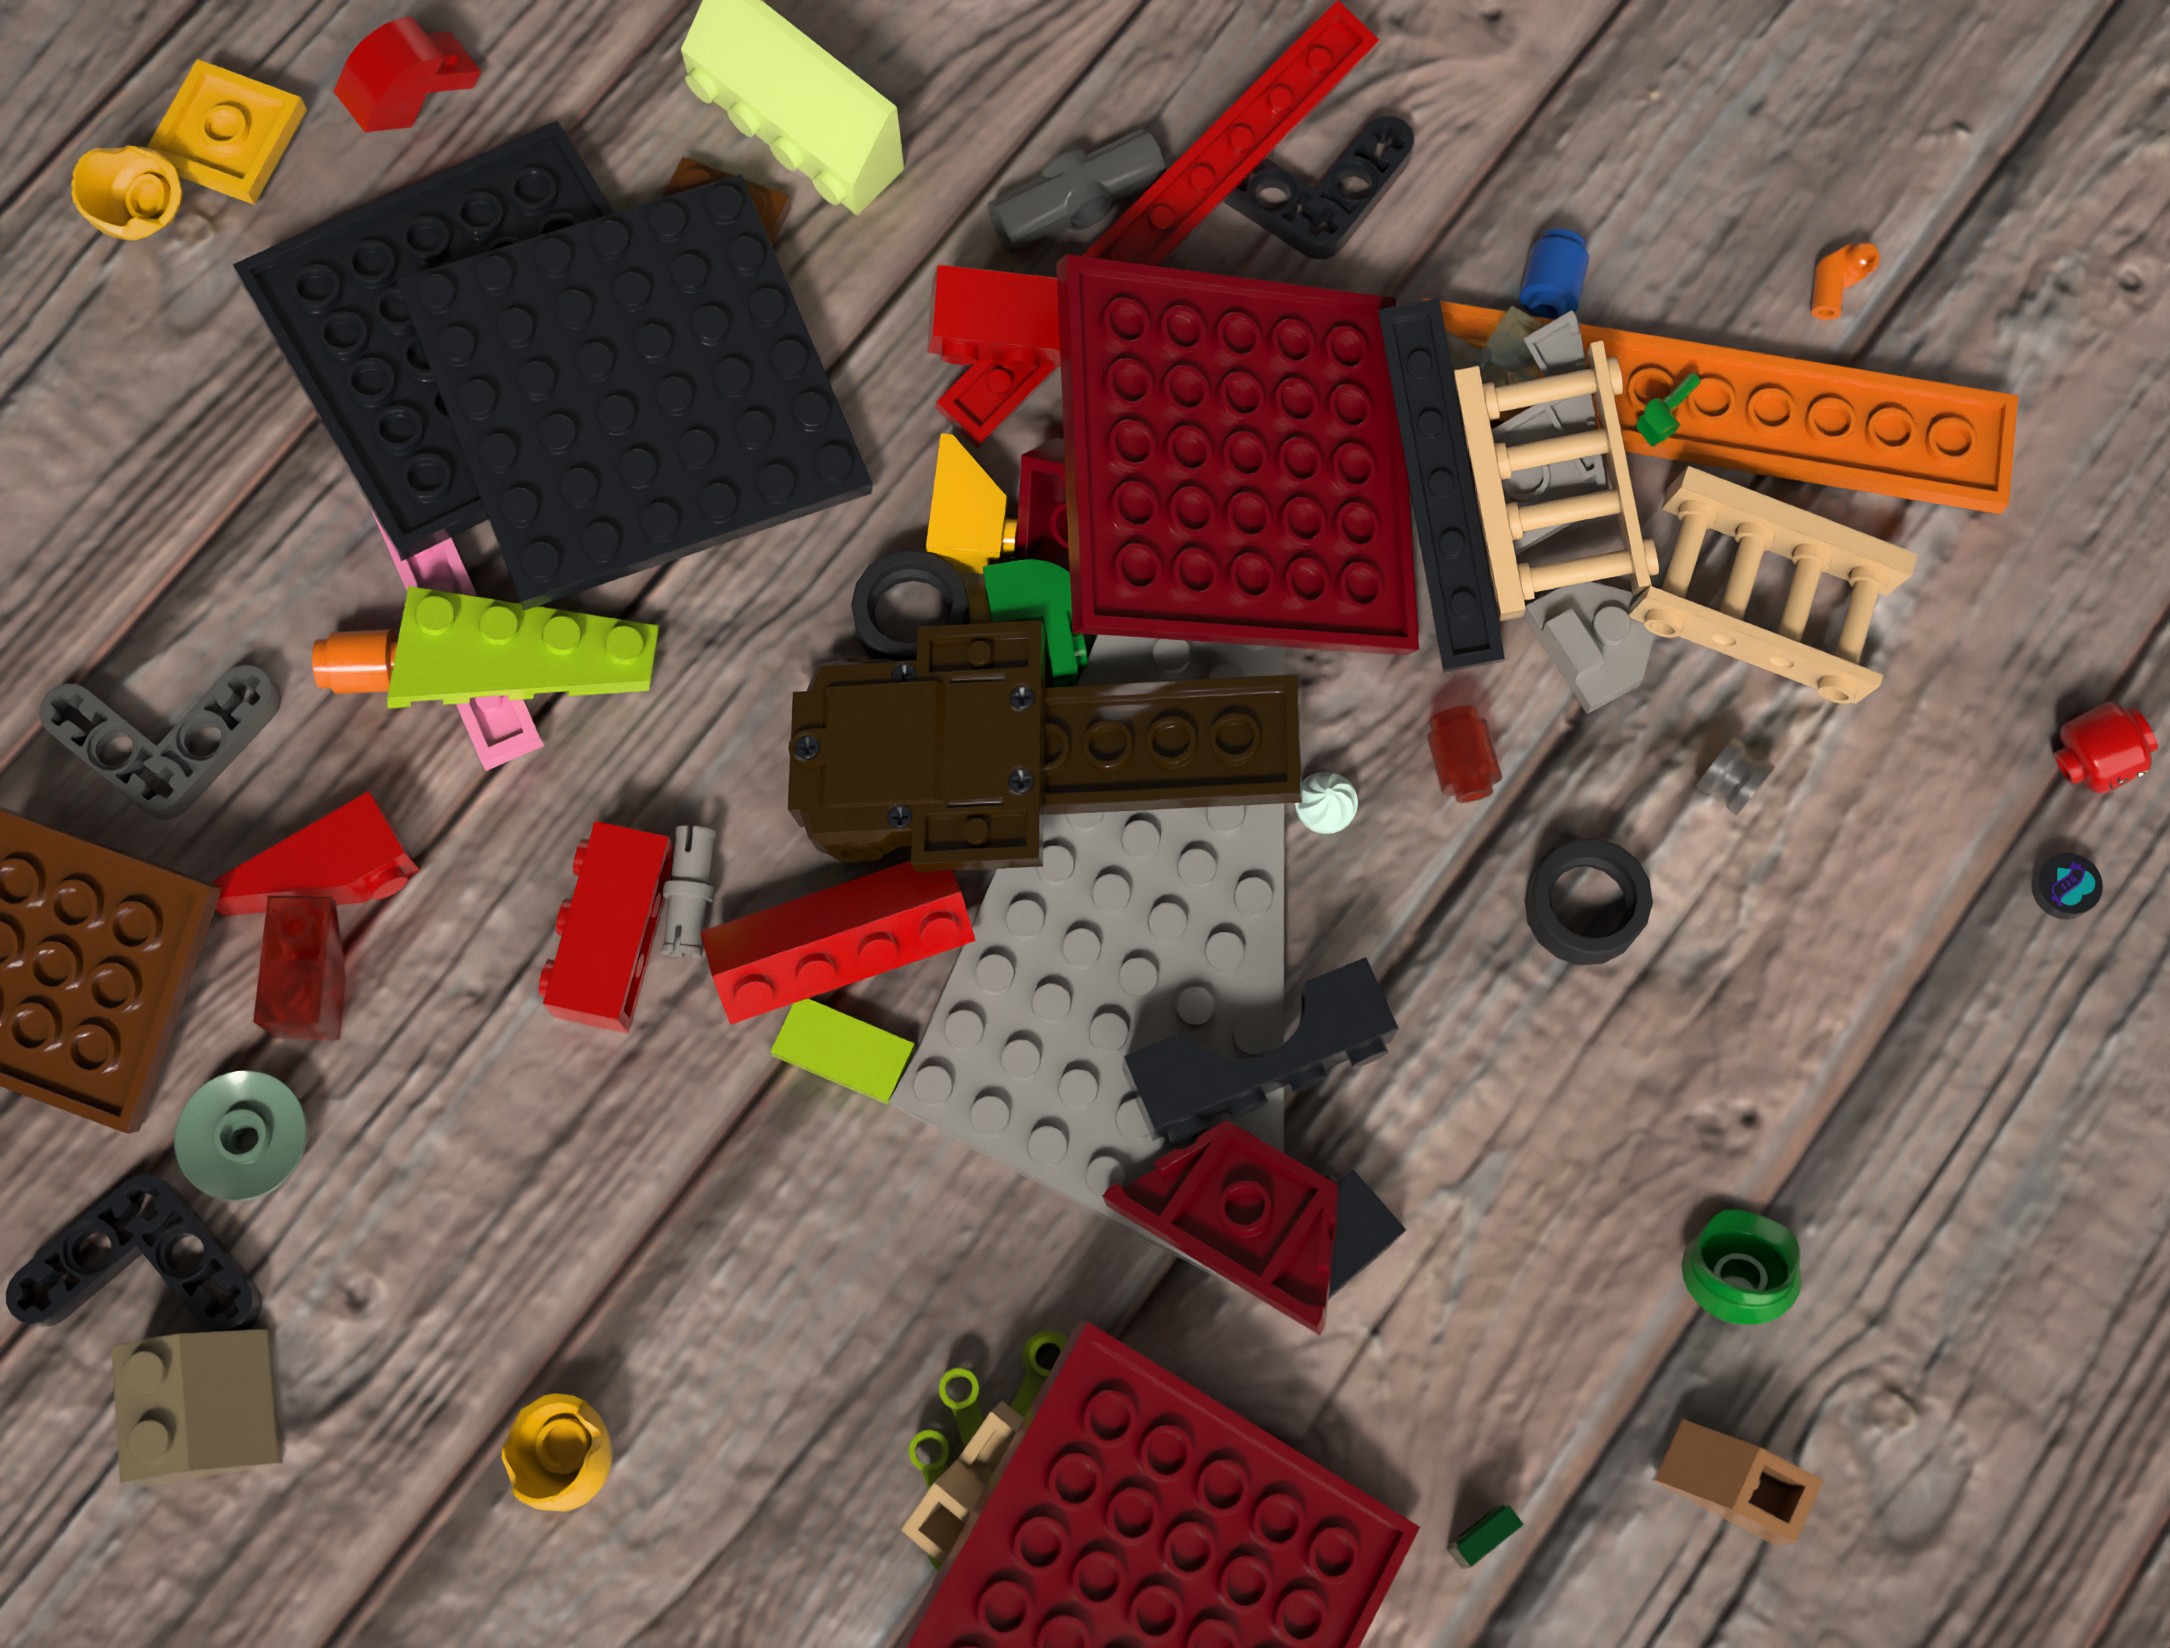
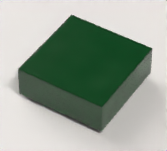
[1447,1504,1524,1569]

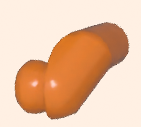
[1811,241,1880,320]

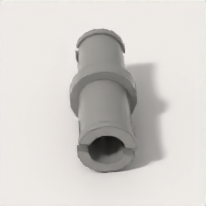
[661,826,716,958]

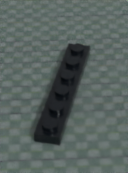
[1378,298,1505,673]

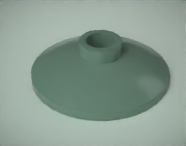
[174,1071,308,1202]

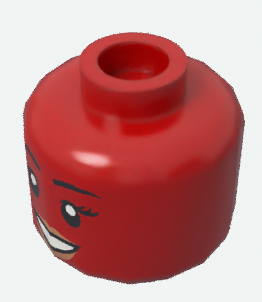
[2054,702,2158,794]

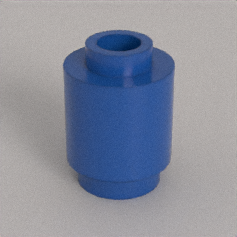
[1519,229,1589,319]

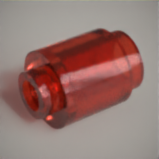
[1427,705,1503,803]

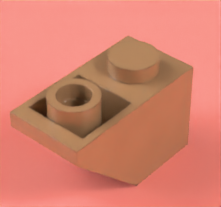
[1652,1419,1824,1546]

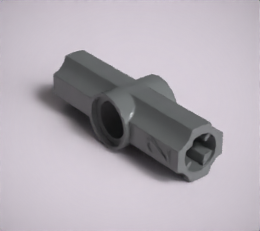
[988,129,1166,252]

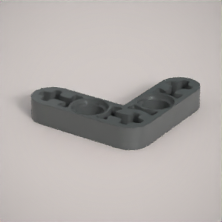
[39,665,281,820]

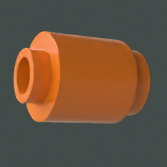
[312,629,398,694]

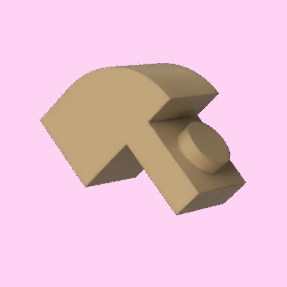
[901,1401,1024,1565]

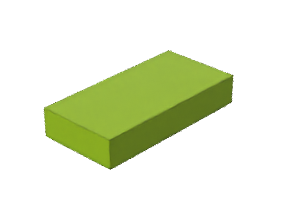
[770,998,916,1106]

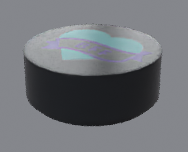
[2032,853,2103,920]

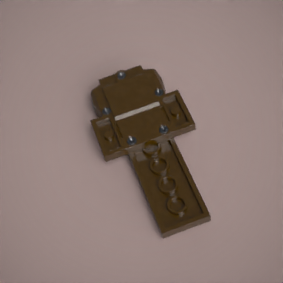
[788,620,1302,873]

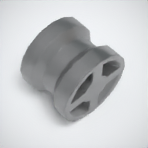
[1696,736,1775,816]

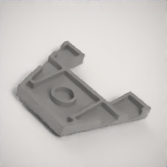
[1491,310,1609,555]

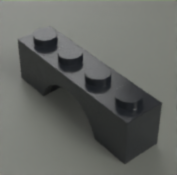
[1122,957,1399,1143]

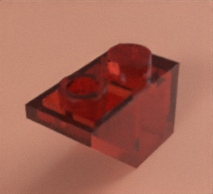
[253,895,346,1040]

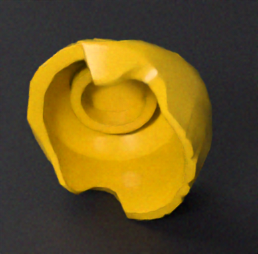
[71,145,183,241]
[501,1393,613,1511]

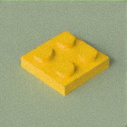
[147,59,307,205]

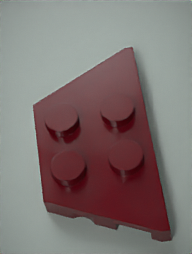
[1102,1120,1340,1336]

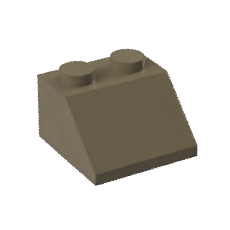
[111,1329,282,1487]

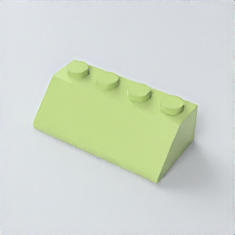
[681,0,904,216]

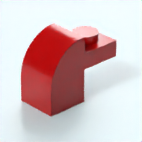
[333,16,481,132]

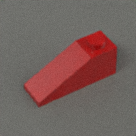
[211,791,420,916]

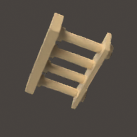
[1454,341,1659,622]
[1628,466,1918,704]

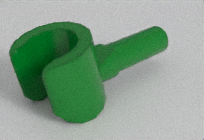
[1635,373,1701,447]

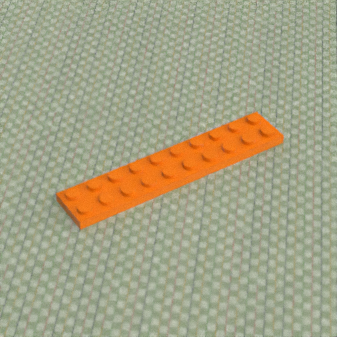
[1422,298,2019,514]

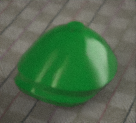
[1681,1209,1802,1326]

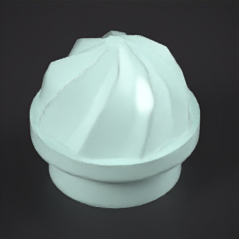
[1295,772,1358,834]

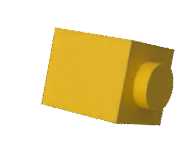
[926,433,1018,574]

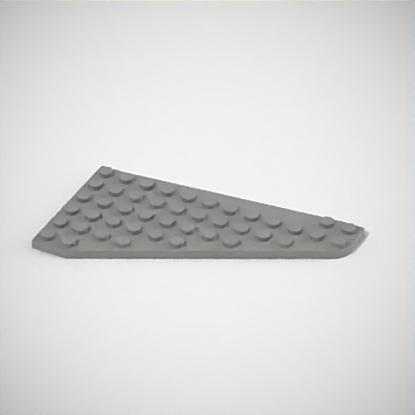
[889,635,1285,1287]

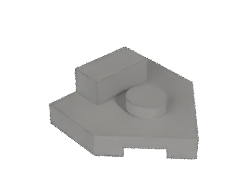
[1524,581,1654,714]

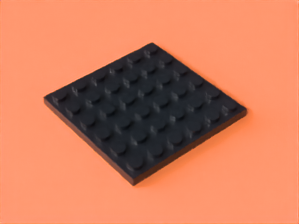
[233,120,615,562]
[396,174,873,611]

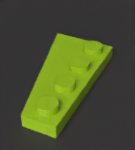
[387,586,659,709]

